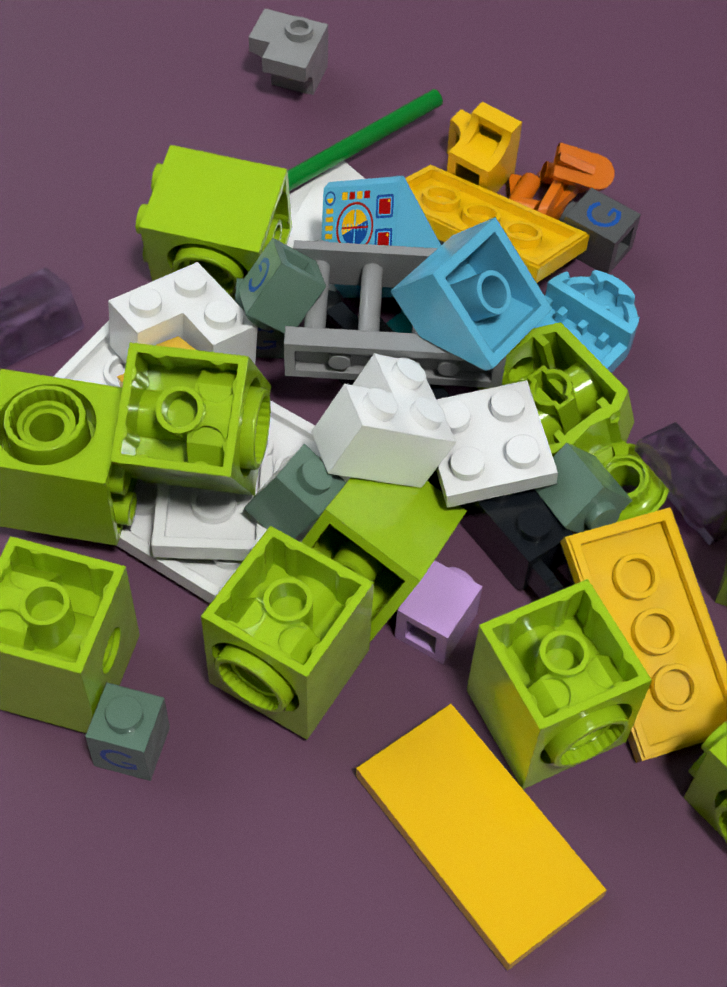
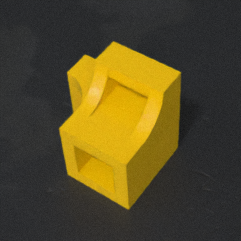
[447,101,522,193]

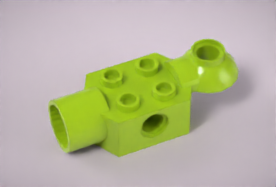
[477,322,671,522]

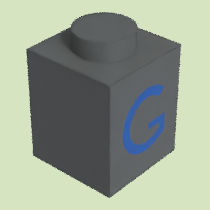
[559,188,641,274]

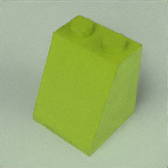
[301,477,467,642]

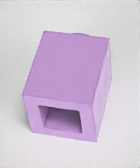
[395,560,483,664]

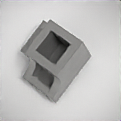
[249,8,328,95]

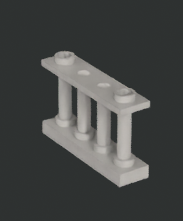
[284,240,506,388]

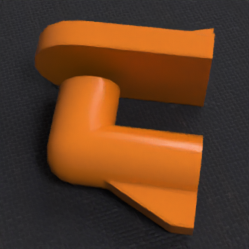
[537,142,615,193]
[509,173,579,220]

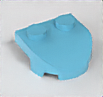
[534,270,640,373]

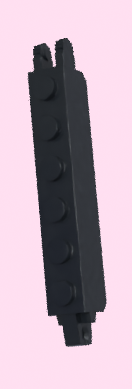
[325,301,575,598]

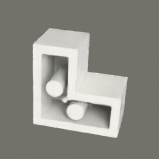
[108,262,258,364]
[311,353,456,488]

